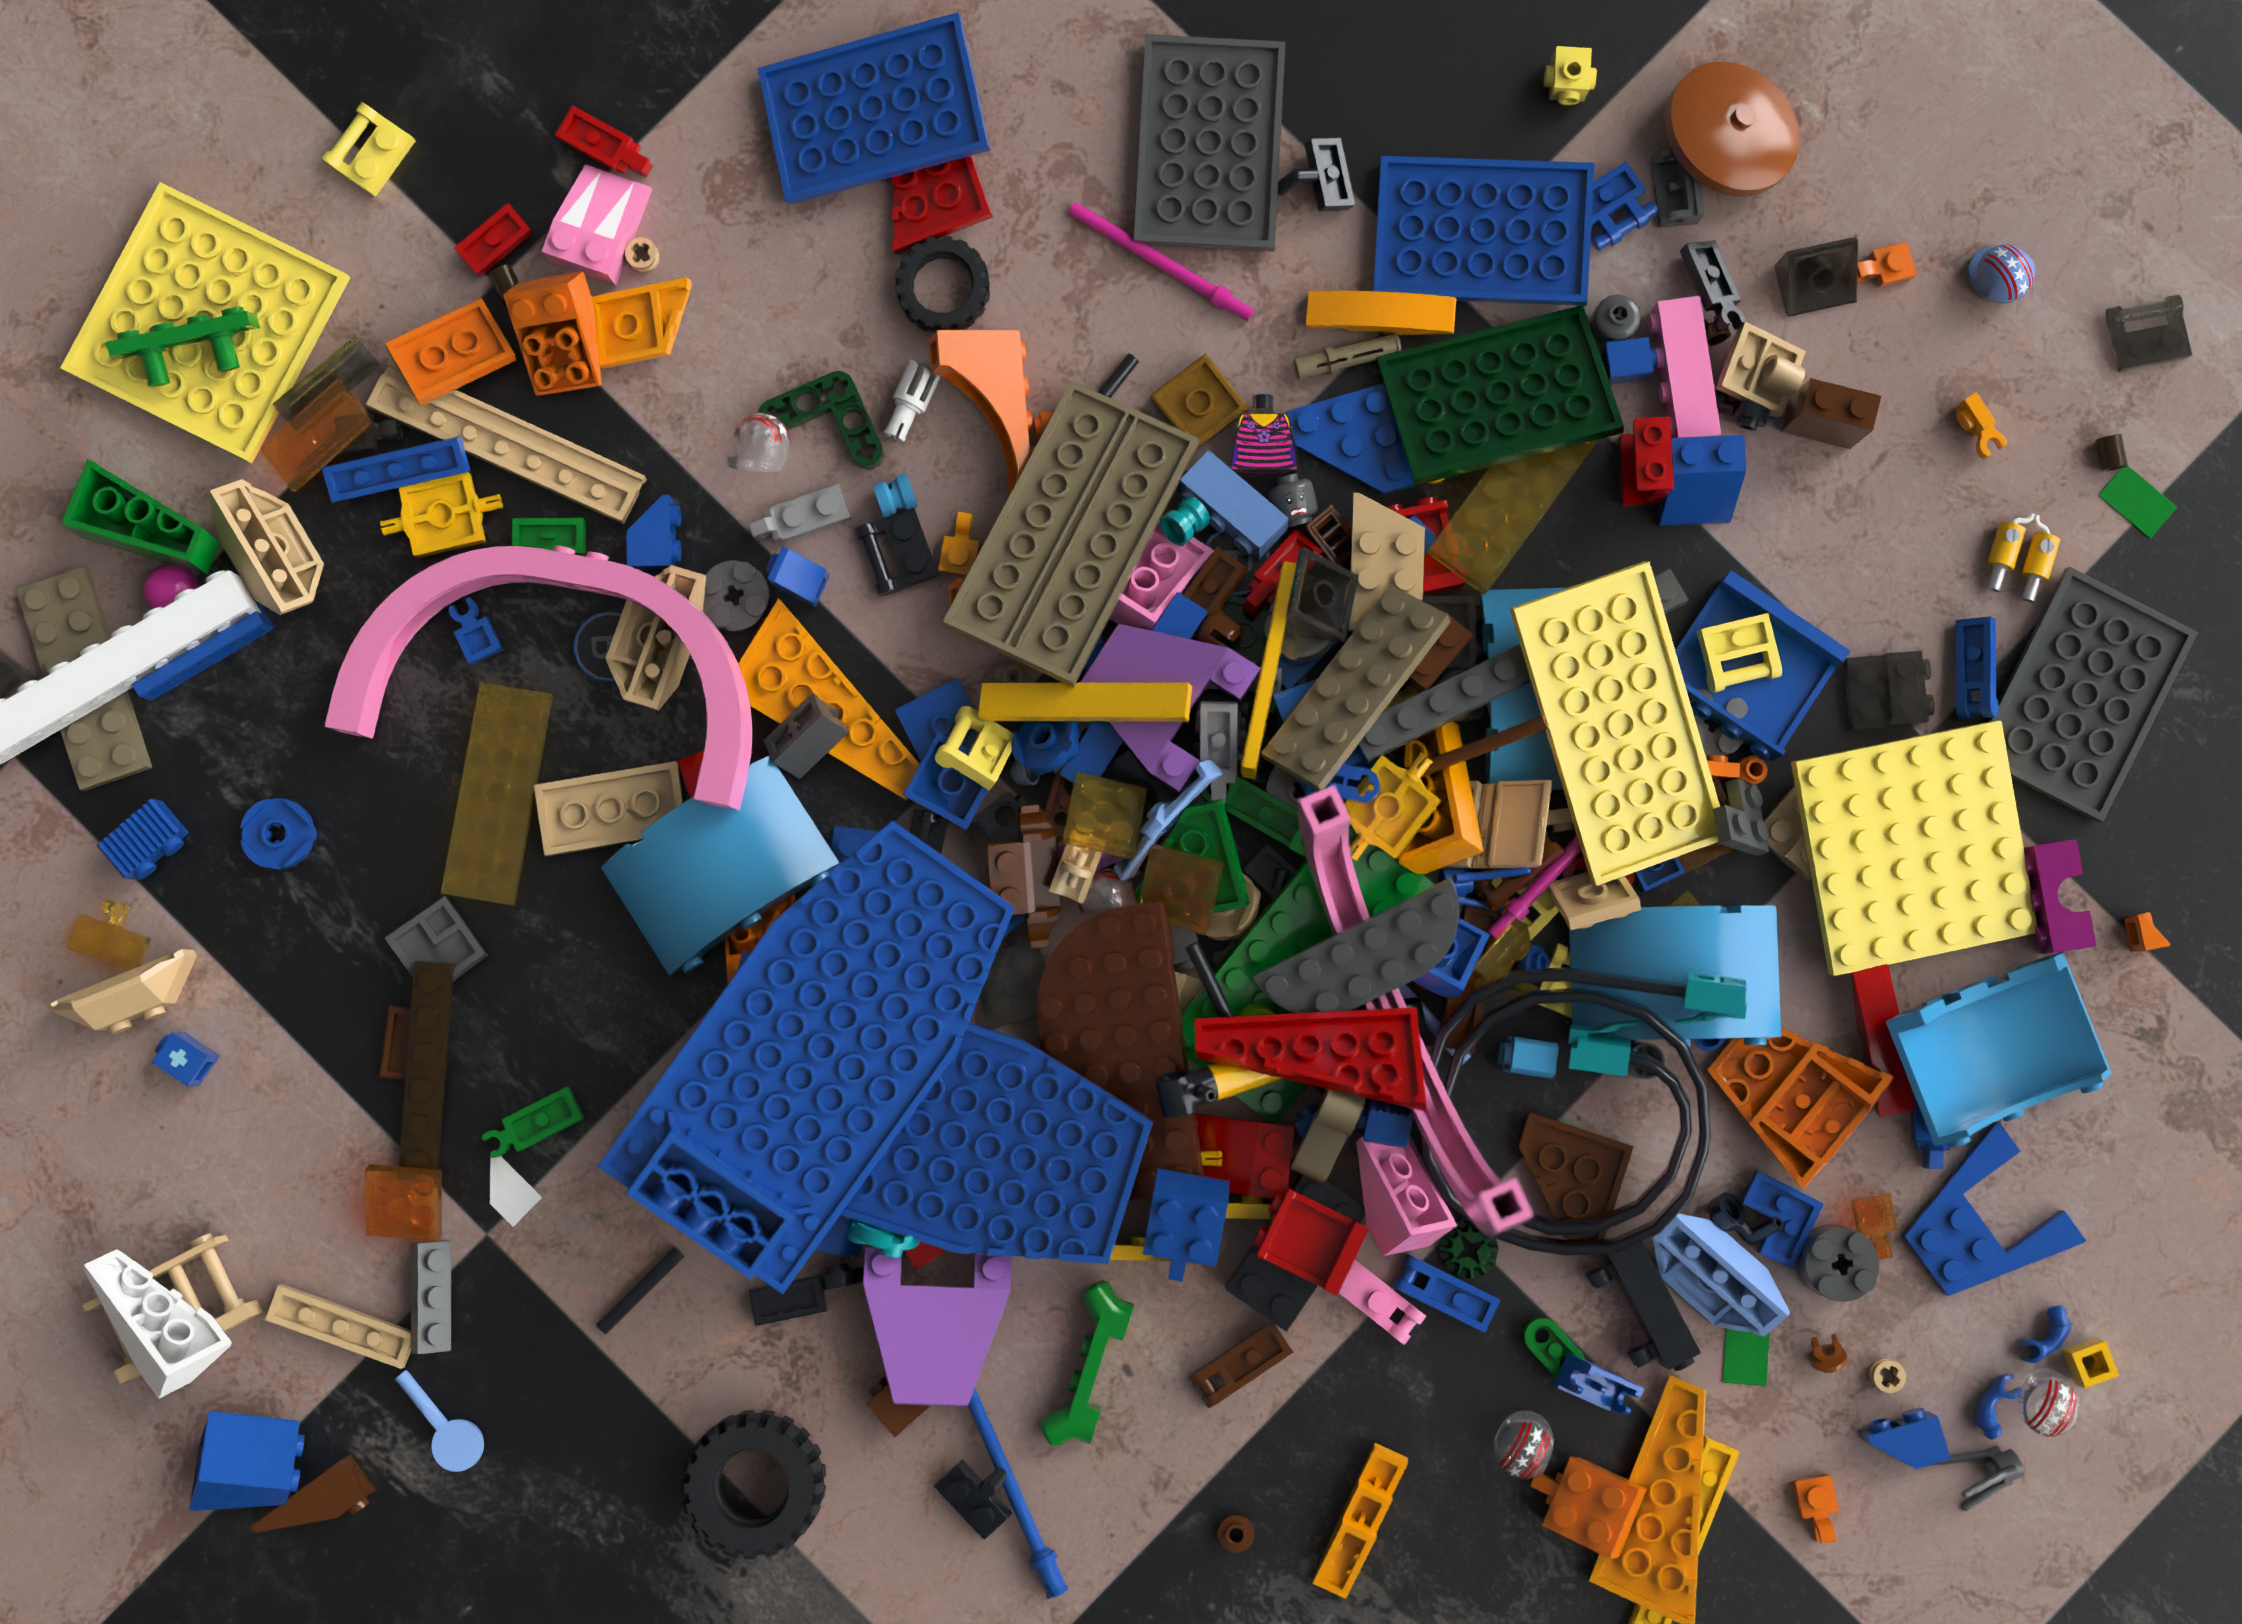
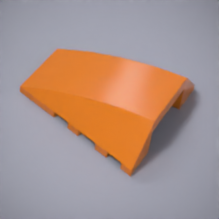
[1707,1027,1894,1190]

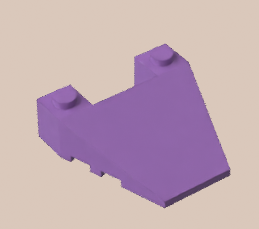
[1080,624,1260,794]
[863,1247,1012,1407]

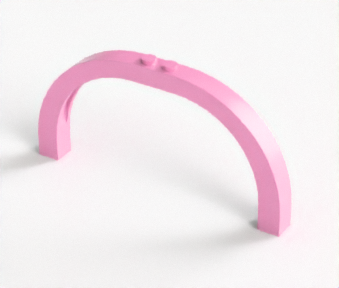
[324,546,752,811]
[1298,785,1533,1237]

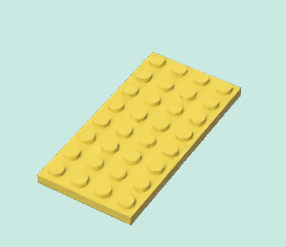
[1509,561,1720,886]

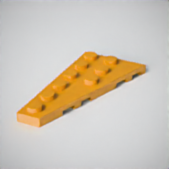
[1589,1375,1706,1624]

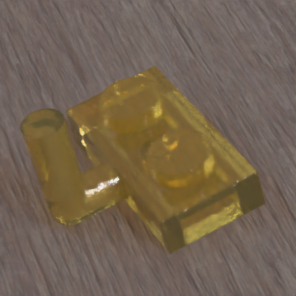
[67,900,151,970]
[1472,918,1538,995]

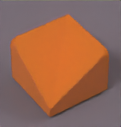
[2124,912,2170,952]

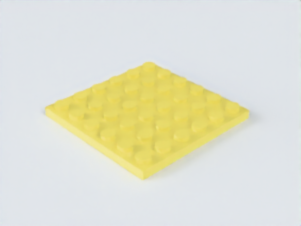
[60,182,350,464]
[1791,721,2037,976]

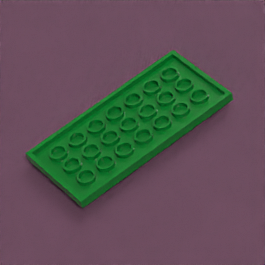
[1181,824,1435,1124]

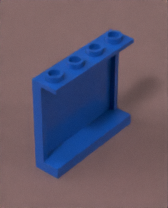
[1675,570,1851,762]

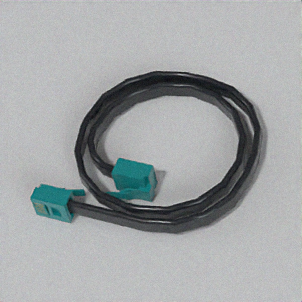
[1421,967,1747,1256]

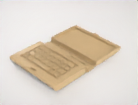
[1440,780,1552,869]

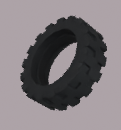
[895,236,990,333]

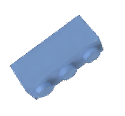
[1180,450,1288,560]

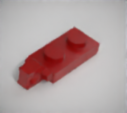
[554,106,653,178]
[1243,530,1323,617]

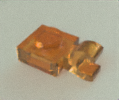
[1851,1194,1898,1260]

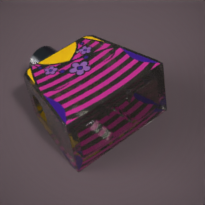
[1230,394,1298,477]

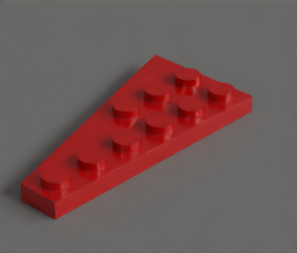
[892,21,993,255]
[1194,1007,1427,1111]

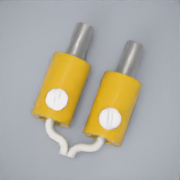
[1987,513,2060,603]

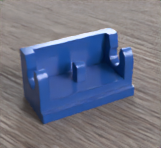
[1553,1352,1644,1415]

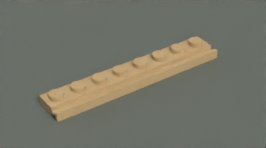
[366,360,647,524]

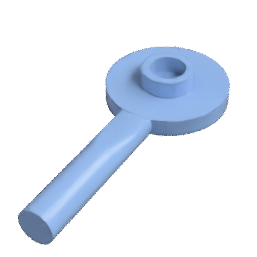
[395,1370,484,1472]

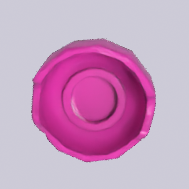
[143,564,200,610]

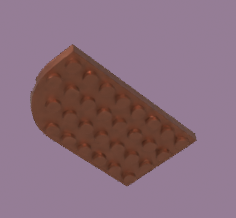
[1036,901,1204,1200]

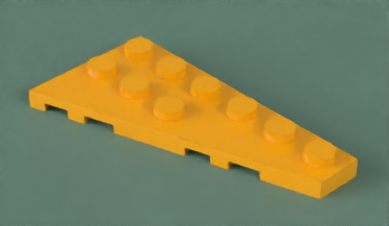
[738,598,920,801]

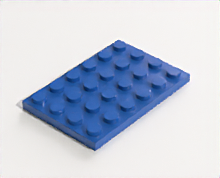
[757,12,990,205]
[1373,156,1595,306]

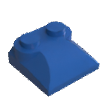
[903,732,988,830]
[1413,918,1490,997]

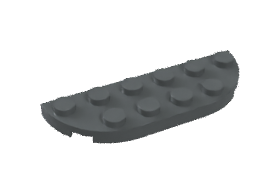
[1253,878,1459,1013]

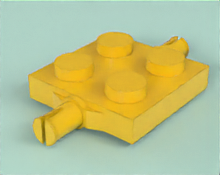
[380,472,503,558]
[1344,753,1442,861]

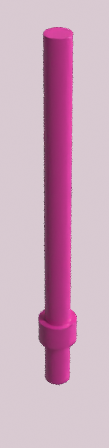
[1068,202,1255,322]
[1488,835,1581,941]

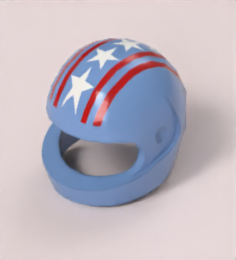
[1967,244,2036,304]

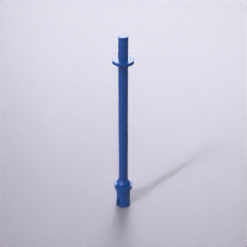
[968,1388,1069,1599]

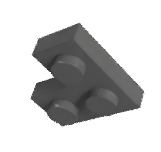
[1713,778,1769,856]

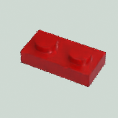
[454,203,533,278]

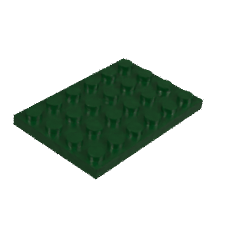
[1377,306,1624,486]

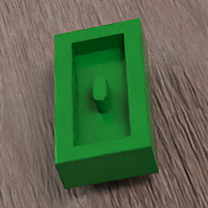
[512,518,586,556]

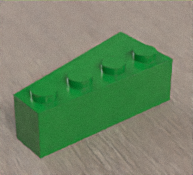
[61,459,221,575]

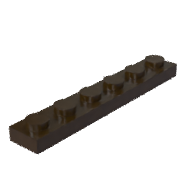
[398,960,454,1180]

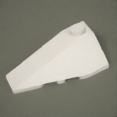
[83,1249,232,1399]

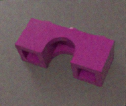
[2024,839,2096,954]

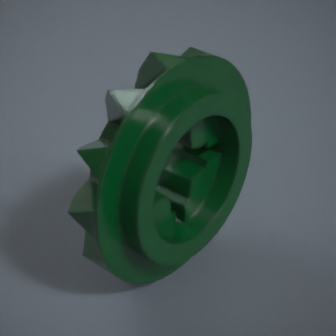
[1440,1220,1499,1279]

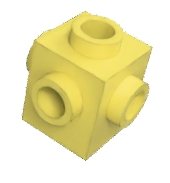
[1544,46,1597,105]

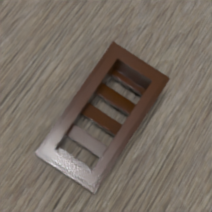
[1303,505,1352,582]

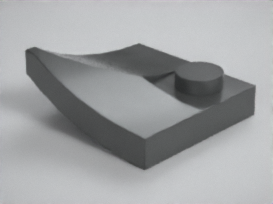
[385,896,488,982]

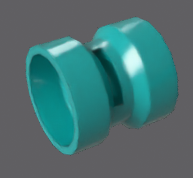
[1160,496,1210,546]

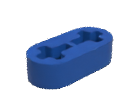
[1315,764,1380,803]

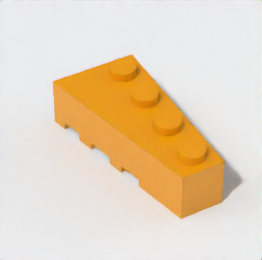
[1398,721,1483,875]

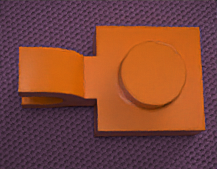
[1848,241,1917,287]
[1792,1474,1839,1544]

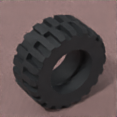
[681,1410,826,1559]

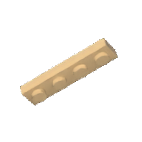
[265,1284,411,1369]

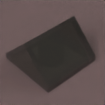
[1774,237,1858,317]
[1286,548,1359,643]

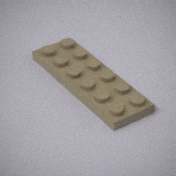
[16,566,152,791]
[1261,585,1451,791]

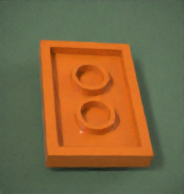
[385,298,516,406]

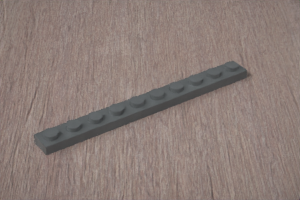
[1357,569,1689,764]

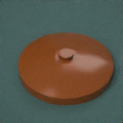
[1665,62,1800,197]

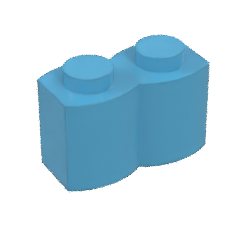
[1496,1036,1559,1079]

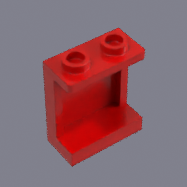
[1618,417,1674,507]
[1387,497,1466,597]
[1252,1187,1369,1296]

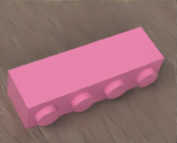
[1647,296,1721,438]

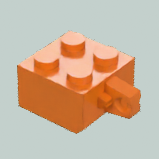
[1530,1457,1647,1559]

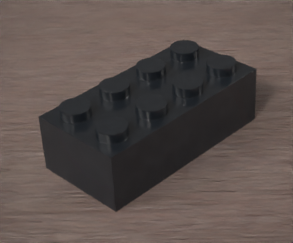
[1225,1173,1365,1332]

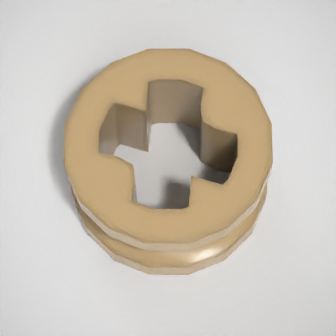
[625,237,660,273]
[1869,1358,1906,1393]

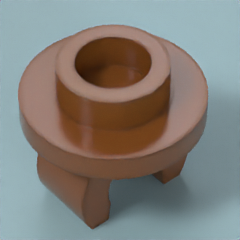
[1809,1334,1847,1373]

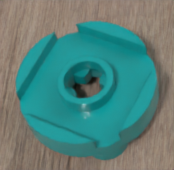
[848,1218,920,1257]

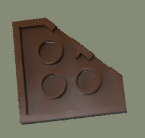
[1517,1112,1634,1240]

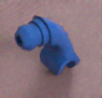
[2018,1305,2072,1364]
[1975,1373,2021,1440]

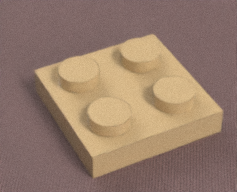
[1548,872,1641,930]

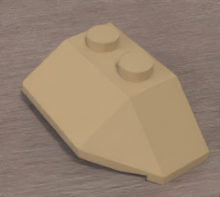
[208,479,324,615]
[605,565,706,711]
[46,949,197,1034]

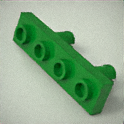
[106,307,260,387]

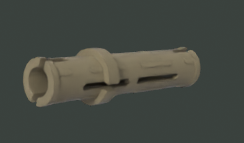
[1293,333,1402,380]

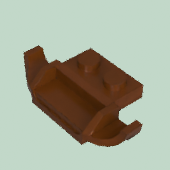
[985,805,1062,949]

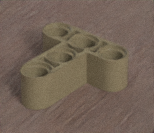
[1291,1088,1366,1184]

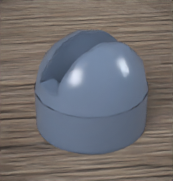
[1010,760,1041,786]

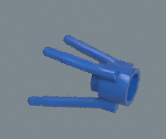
[1438,868,1531,913]

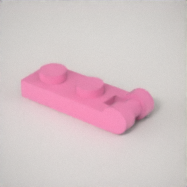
[1339,1260,1427,1345]

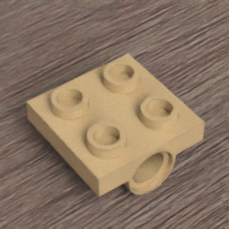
[1715,321,1806,418]

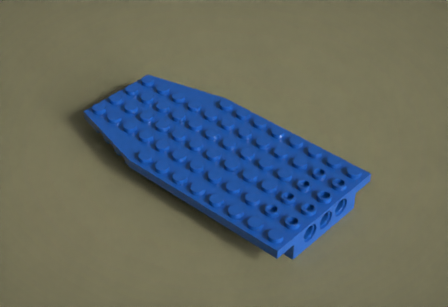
[598,820,1015,1294]
[736,950,1153,1264]

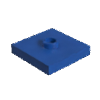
[895,678,979,761]

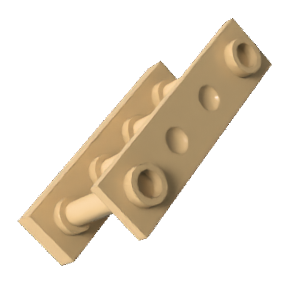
[82,1233,263,1384]

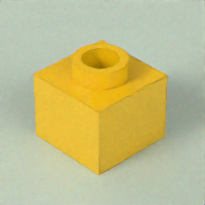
[2062,1337,2120,1389]

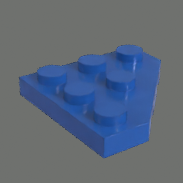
[1285,384,1417,495]

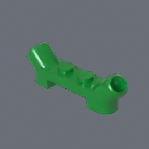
[1192,770,1306,857]
[1040,1280,1134,1447]

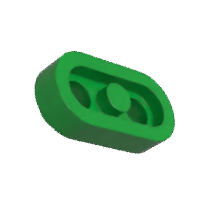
[1523,1317,1586,1378]

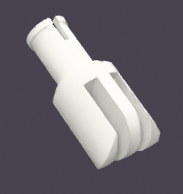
[883,359,941,442]

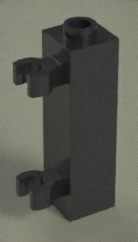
[1586,1242,1701,1371]

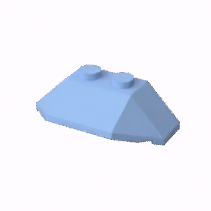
[1652,1213,1790,1337]

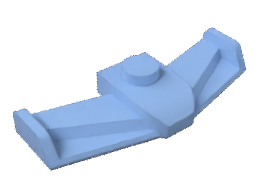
[1113,760,1223,881]

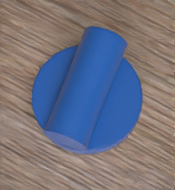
[1517,944,1549,970]

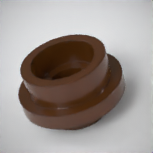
[1218,1515,1254,1553]

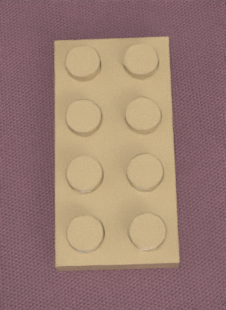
[534,761,684,856]

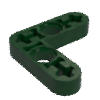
[758,371,884,470]

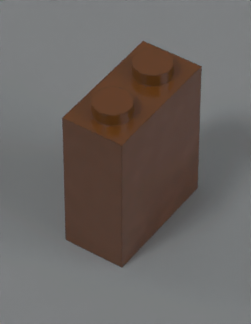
[1781,378,1881,449]

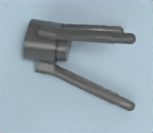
[1929,1446,2024,1511]

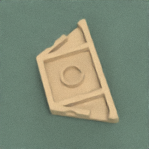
[1349,493,1425,632]

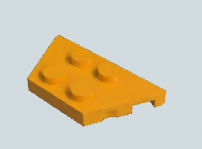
[592,277,692,369]

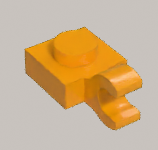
[1954,392,2007,459]
[939,511,980,576]

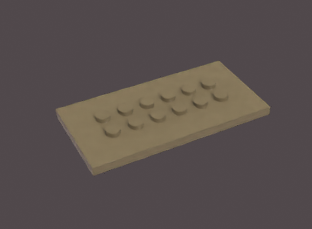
[943,380,1199,687]

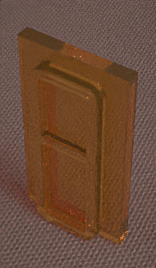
[261,379,373,492]

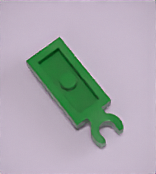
[481,1087,585,1158]

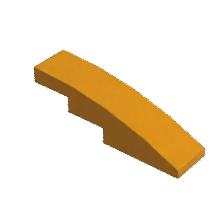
[1306,291,1456,335]
[1312,1443,1408,1599]

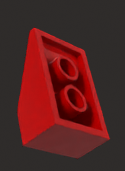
[1195,1113,1295,1198]

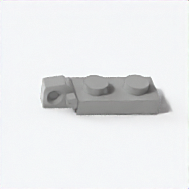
[749,484,851,542]
[1200,701,1238,803]

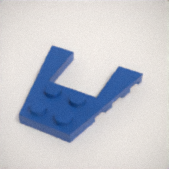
[1901,1121,2087,1296]

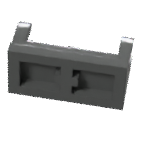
[1651,148,1705,228]
[764,693,849,779]

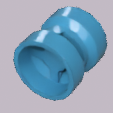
[873,473,918,518]

